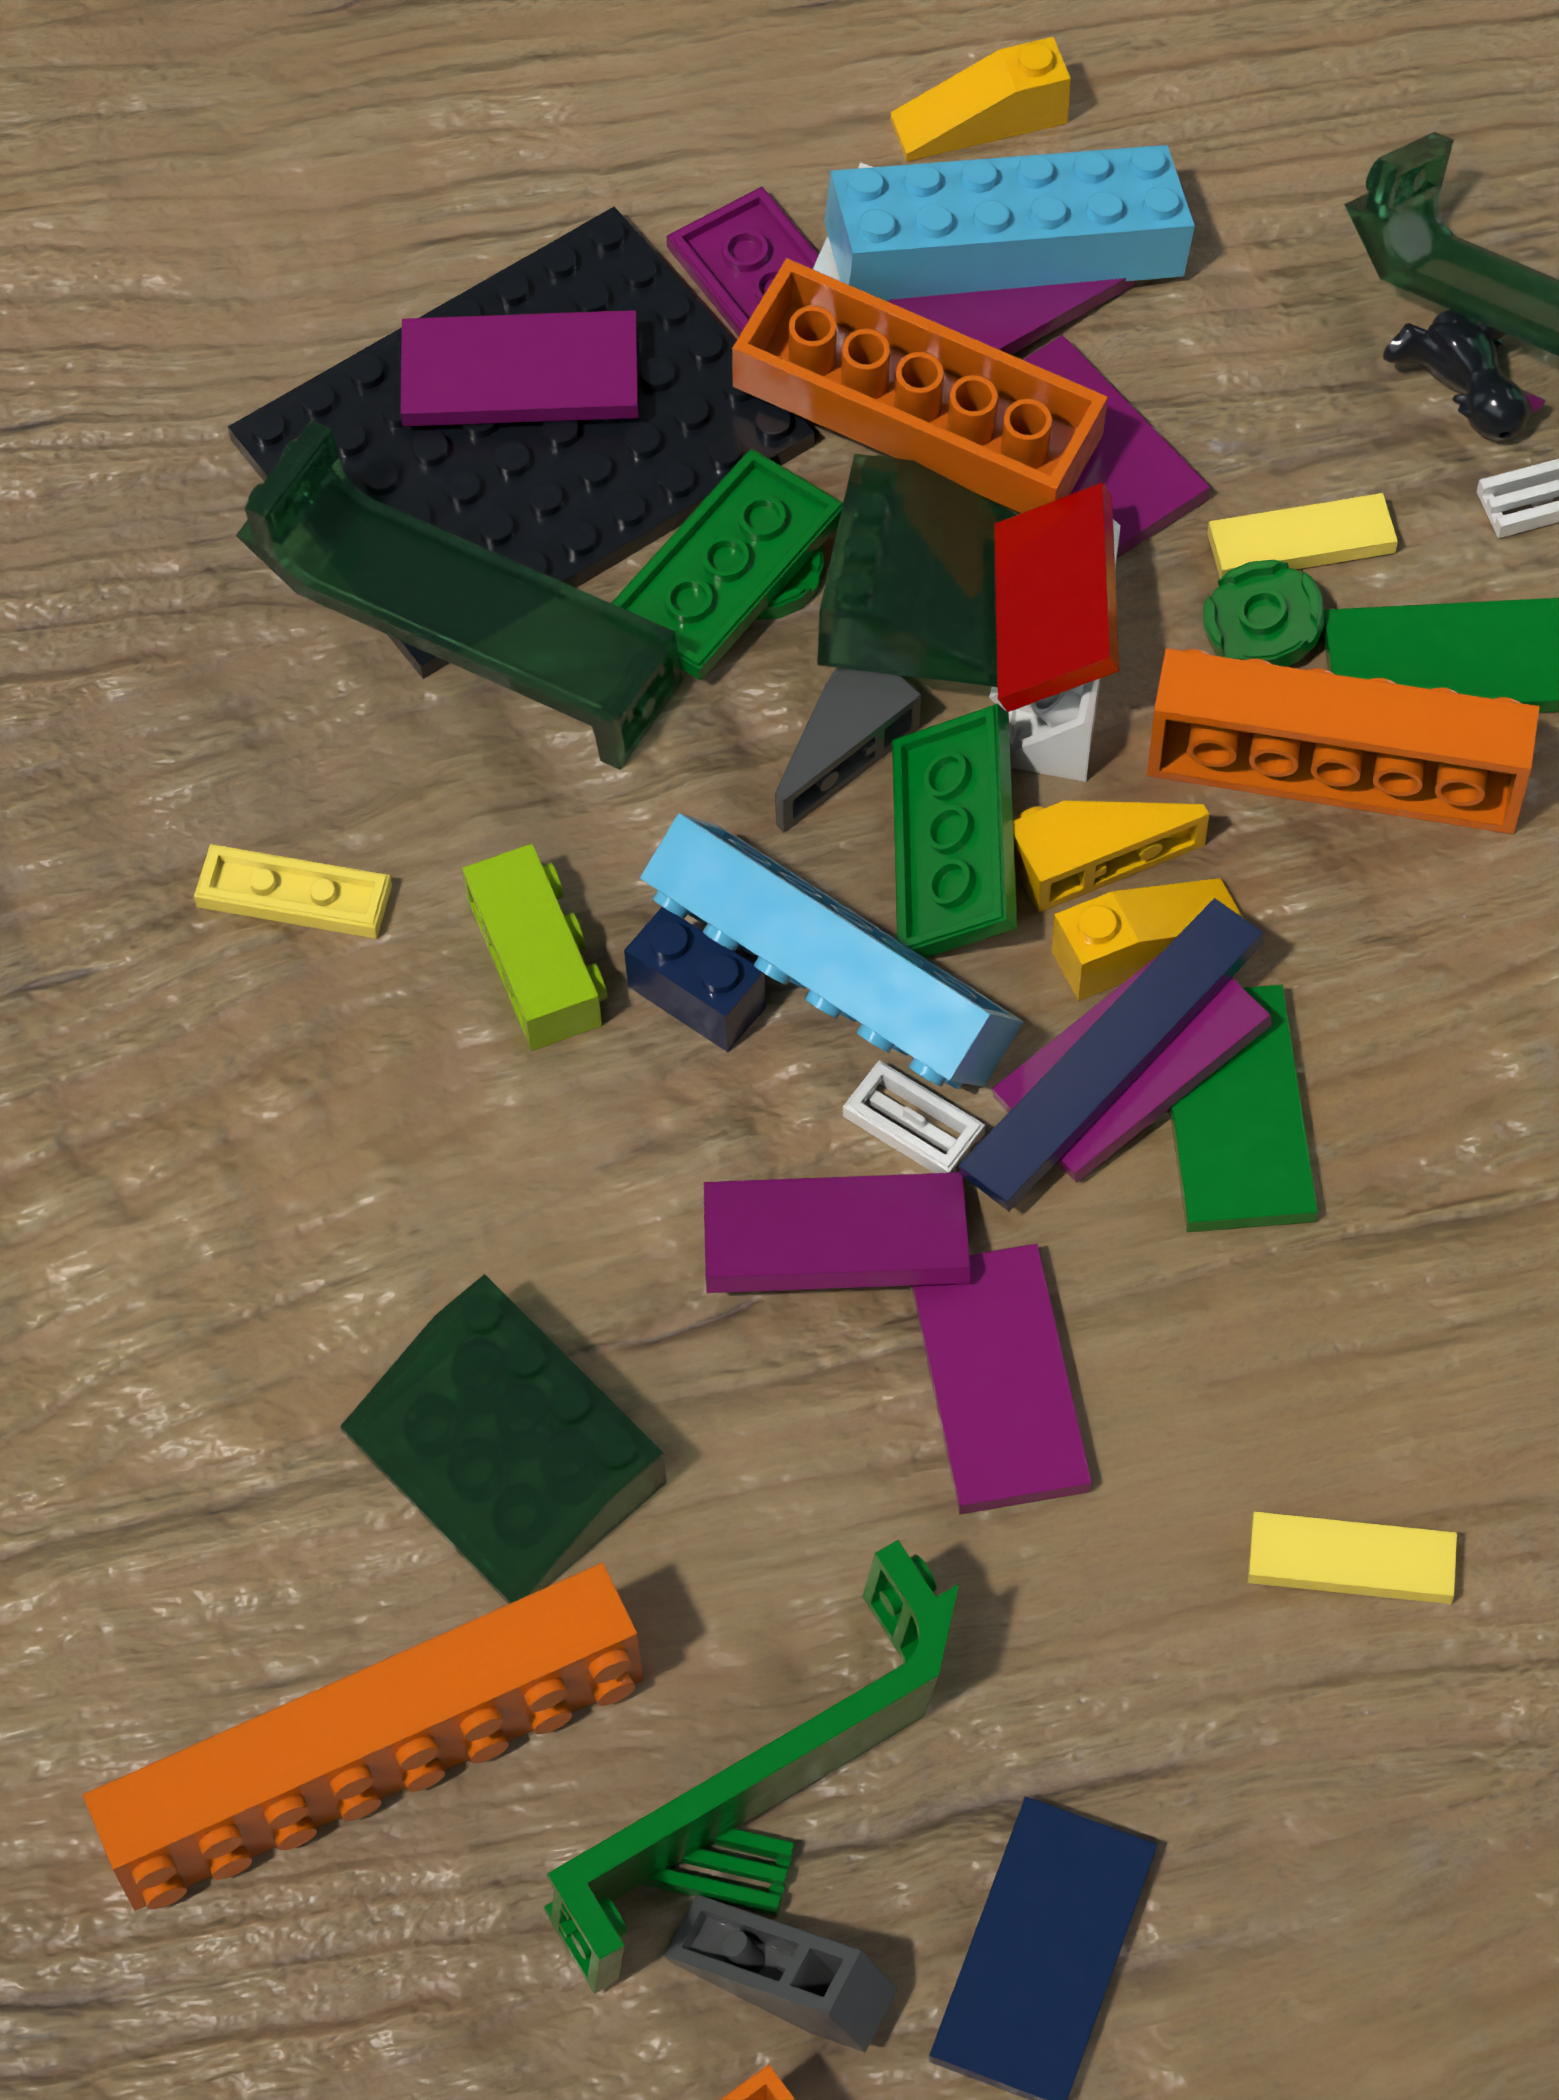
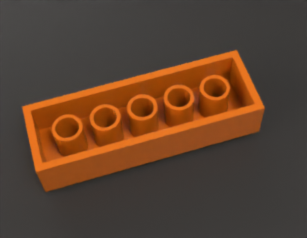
[732,258,1108,513]
[1147,648,1540,834]

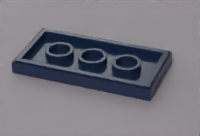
[929,1796,1157,2100]

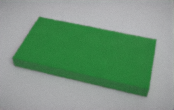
[604,448,847,681]
[1323,598,1559,713]
[892,703,1017,958]
[1169,984,1318,1232]

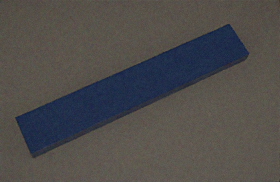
[959,898,1264,1212]

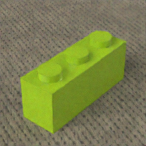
[462,843,608,1051]

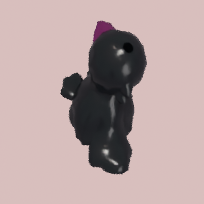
[1383,308,1546,441]

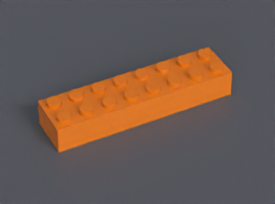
[82,1562,644,1911]

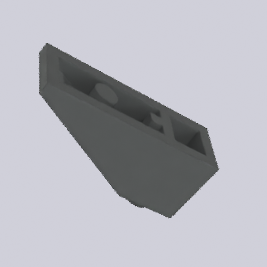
[775,649,921,833]
[664,1895,898,2053]

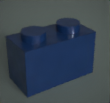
[624,907,766,1052]

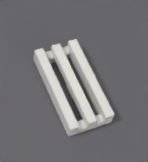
[1476,458,1559,539]
[843,1060,985,1173]

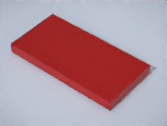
[994,482,1120,712]

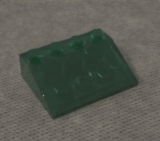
[817,454,1016,687]
[340,1274,667,1604]

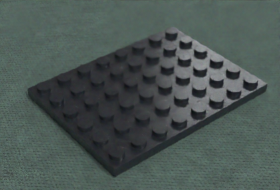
[228,206,815,679]

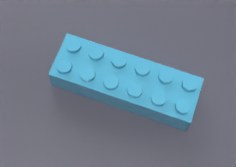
[824,145,1195,301]
[640,813,1024,1089]

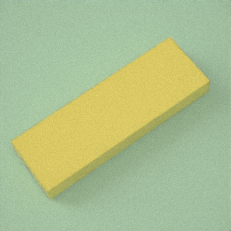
[1207,493,1398,579]
[194,844,392,939]
[1247,1512,1457,1604]

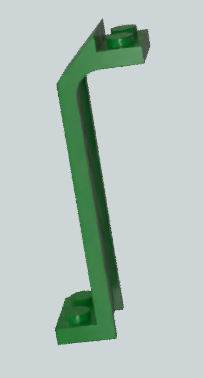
[544,1540,959,1994]

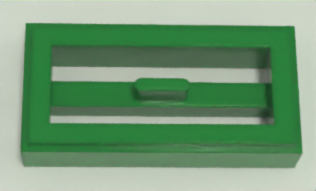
[642,1828,794,1916]

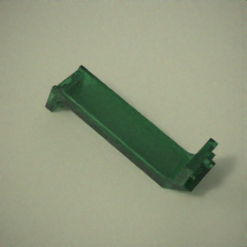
[1344,132,1559,356]
[236,420,683,770]

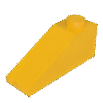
[890,37,1071,162]
[1013,800,1210,913]
[1051,878,1243,1001]

